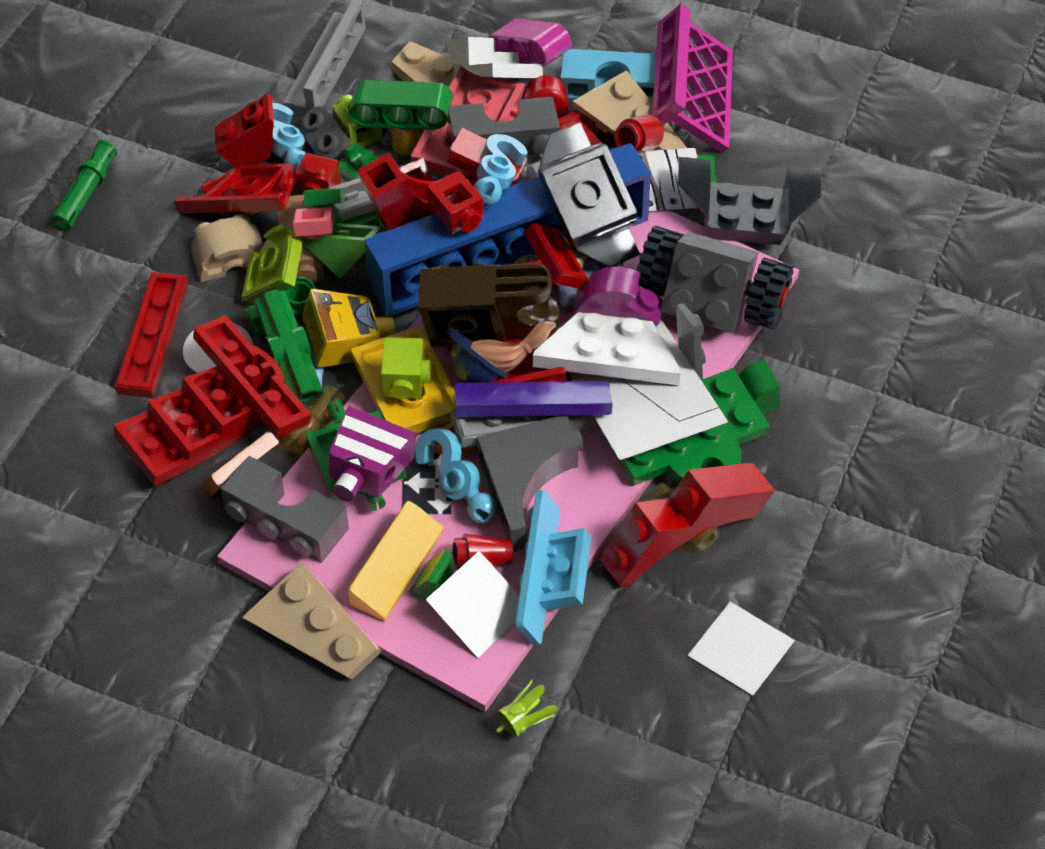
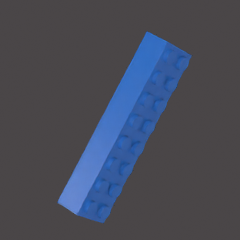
[364,143,651,317]

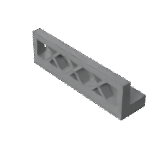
[283,0,366,116]

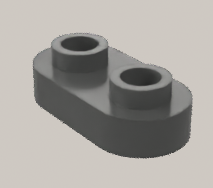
[301,107,352,161]

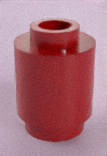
[614,114,664,153]

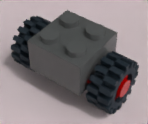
[636,226,794,333]

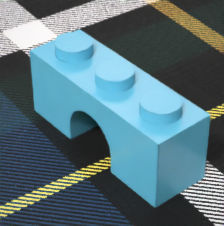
[561,49,656,102]

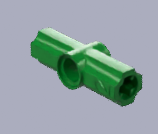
[254,290,323,404]

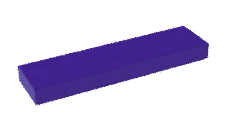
[454,381,613,417]

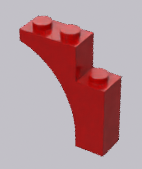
[357,152,475,231]
[599,463,775,587]

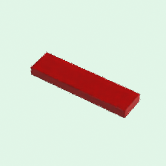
[115,272,188,398]

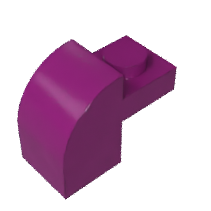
[572,266,663,327]

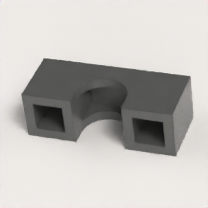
[447,97,560,155]
[221,455,349,563]

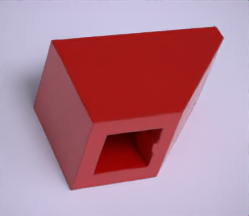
[215,93,274,167]

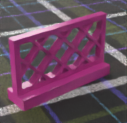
[652,4,733,153]

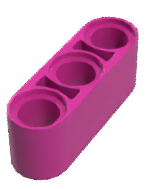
[488,19,572,66]

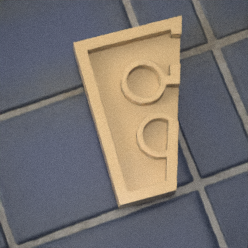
[570,70,687,151]
[242,562,382,679]

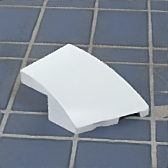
[445,37,543,78]

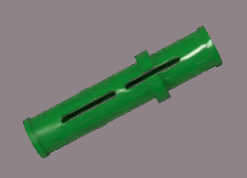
[50,140,118,231]

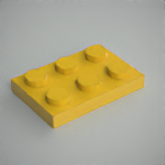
[351,325,455,433]

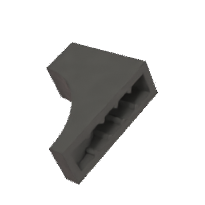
[477,415,583,552]

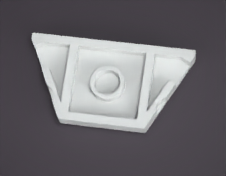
[532,312,681,385]

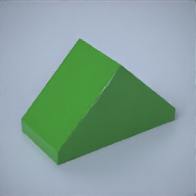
[301,223,384,279]

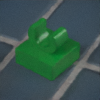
[339,142,378,182]
[304,188,345,222]

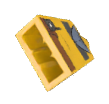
[301,289,395,367]

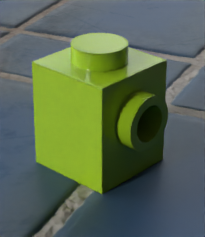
[381,337,431,399]

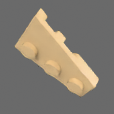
[392,41,461,87]

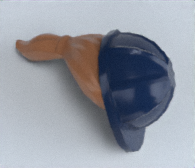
[446,321,556,383]

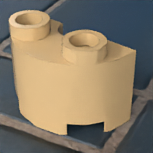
[191,214,264,282]

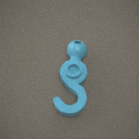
[271,103,305,172]
[474,134,527,206]
[415,429,498,524]

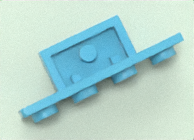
[514,490,592,645]

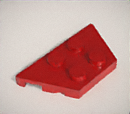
[174,163,296,215]

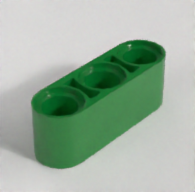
[348,80,454,130]

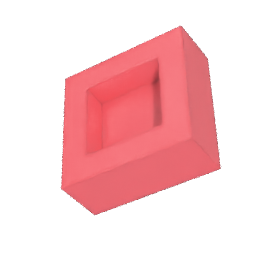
[293,206,334,239]

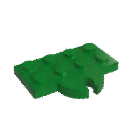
[598,368,770,486]

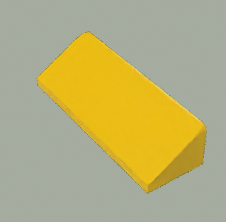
[348,501,444,621]

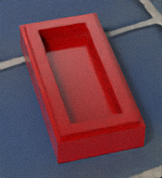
[524,223,588,289]

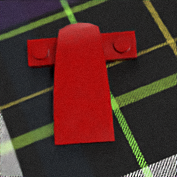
[113,315,311,487]

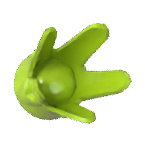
[496,679,558,738]

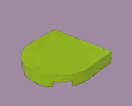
[242,225,302,305]

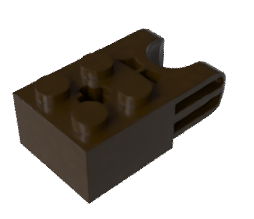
[418,263,560,347]

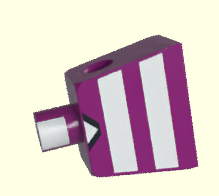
[328,406,416,502]

